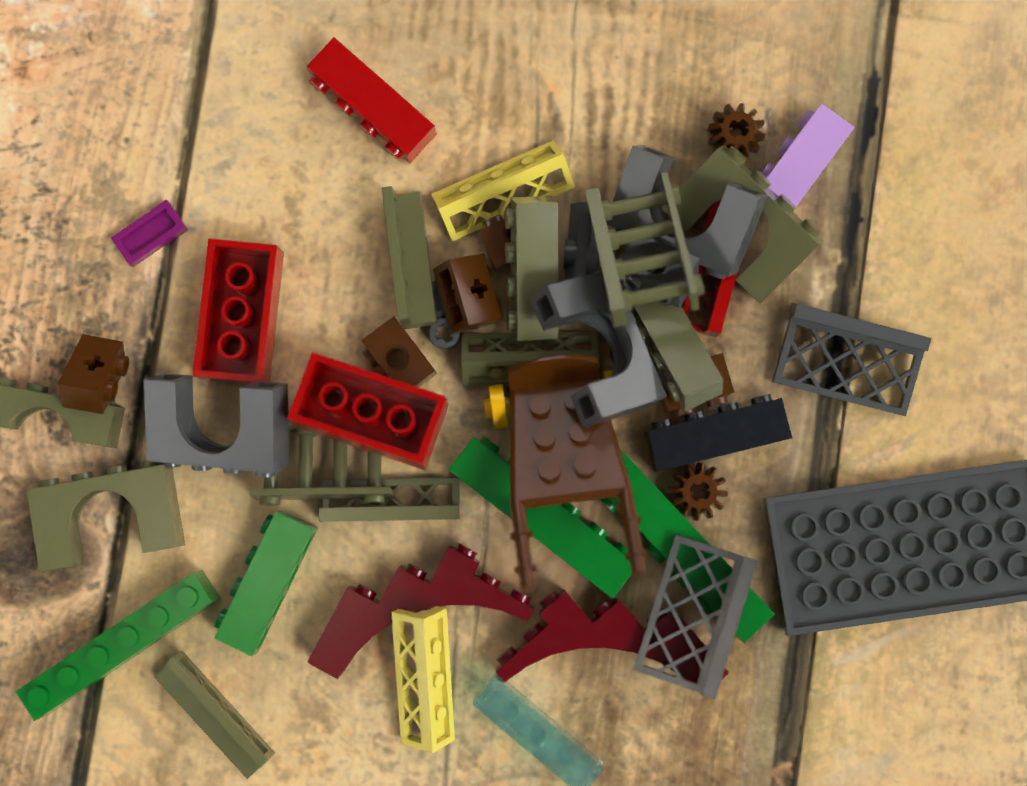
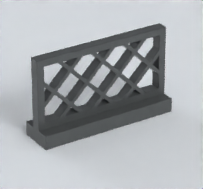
[772,303,932,416]
[633,535,758,699]

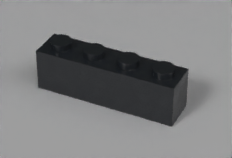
[645,394,792,472]

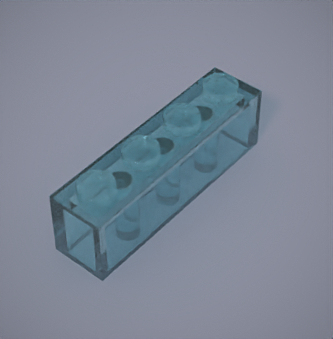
[473,672,604,786]

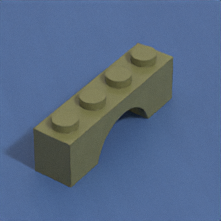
[0,378,125,448]

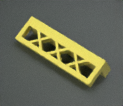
[431,140,575,242]
[392,606,455,753]

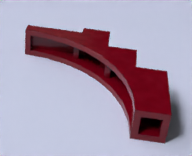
[307,543,535,679]
[495,589,729,696]

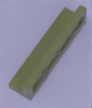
[382,186,438,329]
[461,331,600,387]
[319,477,460,522]
[154,651,275,779]

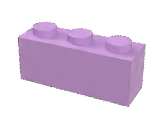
[762,103,855,207]

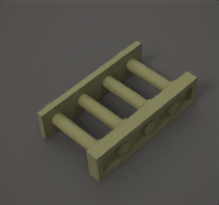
[585,172,704,328]
[250,412,393,506]

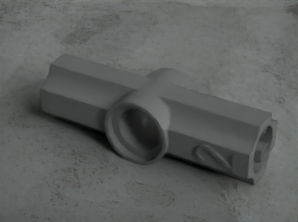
[563,202,599,280]

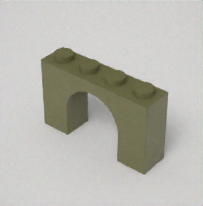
[662,145,823,303]
[26,461,185,572]

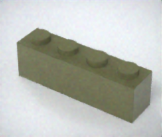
[505,196,558,341]
[622,271,723,411]

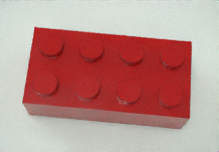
[192,238,284,384]
[287,352,449,471]

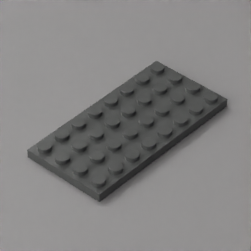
[763,460,1027,636]

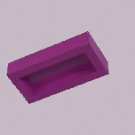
[111,200,189,267]

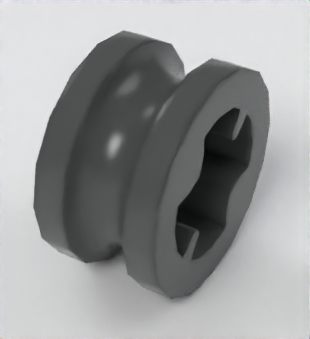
[429,318,460,350]

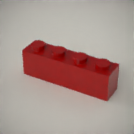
[306,37,437,163]

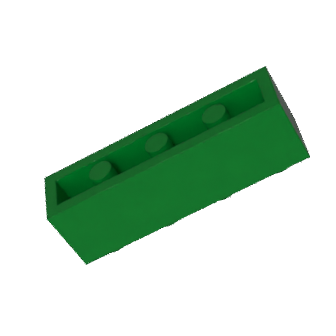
[214,510,318,656]

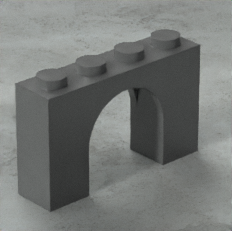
[606,145,769,279]
[530,271,667,429]
[144,373,289,477]

